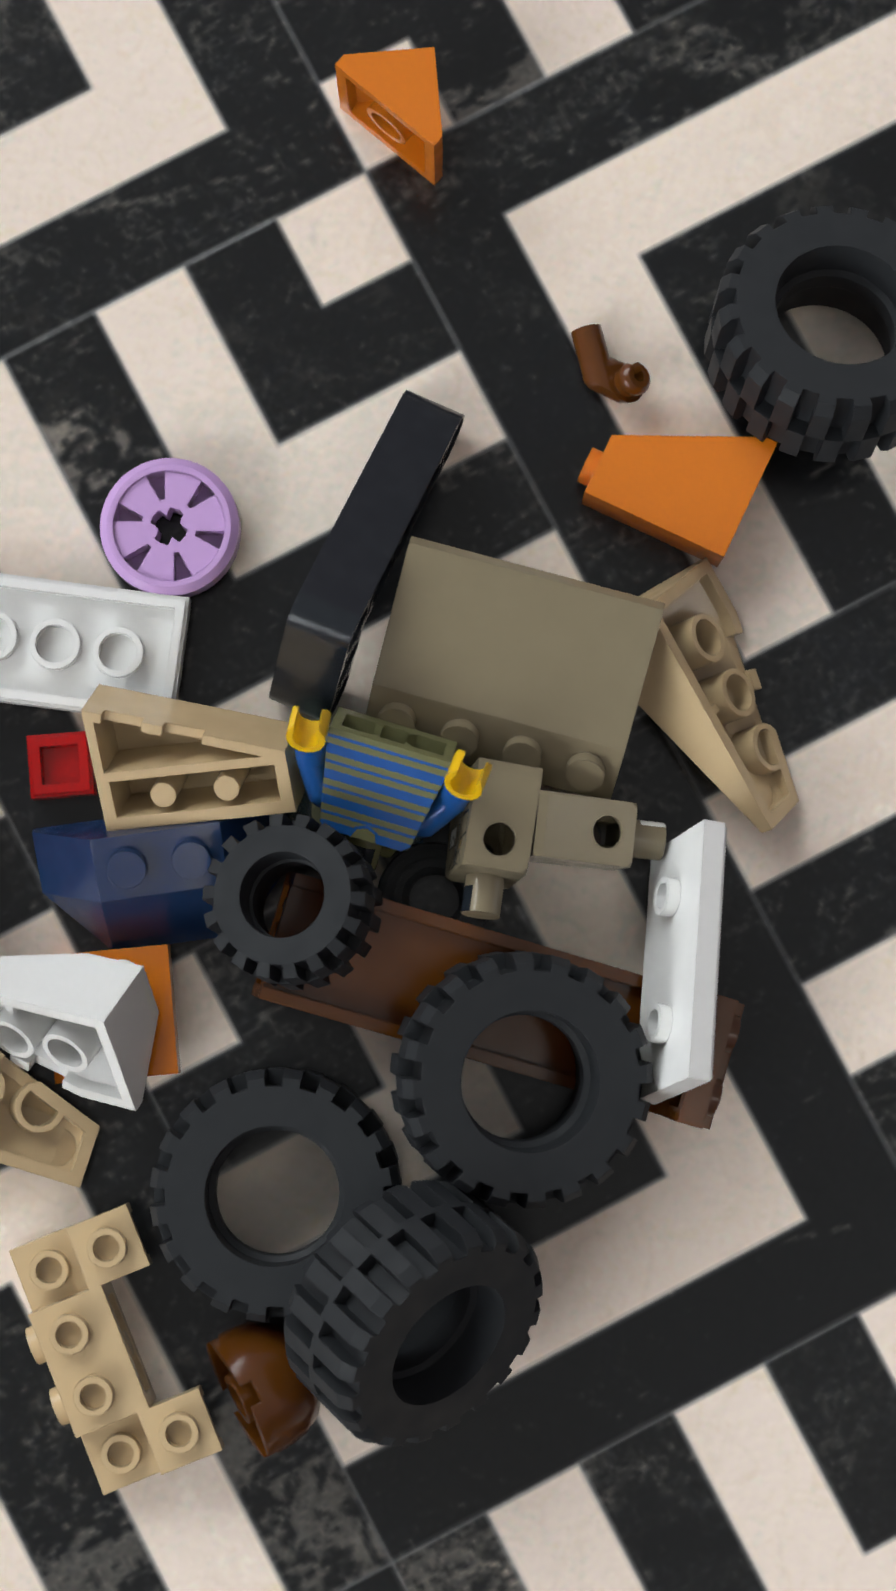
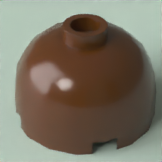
[206,1321,321,1458]

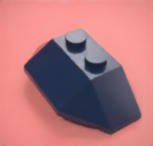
[32,813,289,949]

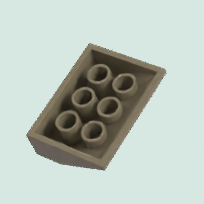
[366,536,665,799]

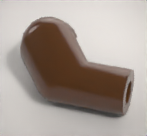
[571,324,650,403]

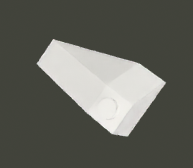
[0,953,159,1111]

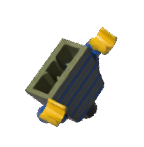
[286,706,493,871]

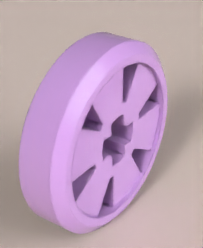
[100,458,241,597]

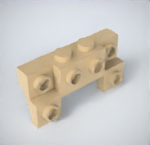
[9,1202,225,1495]

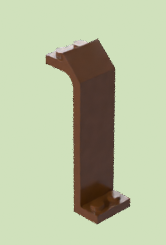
[251,872,745,1130]

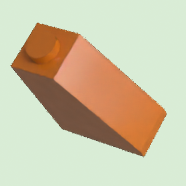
[577,435,778,567]

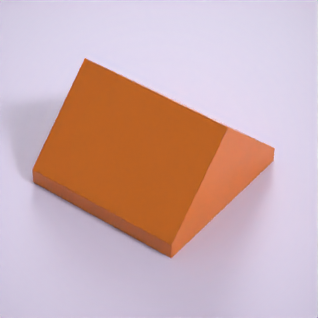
[335,47,443,186]

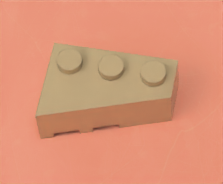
[81,684,305,831]

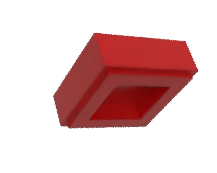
[26,731,97,800]

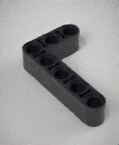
[269,390,465,720]

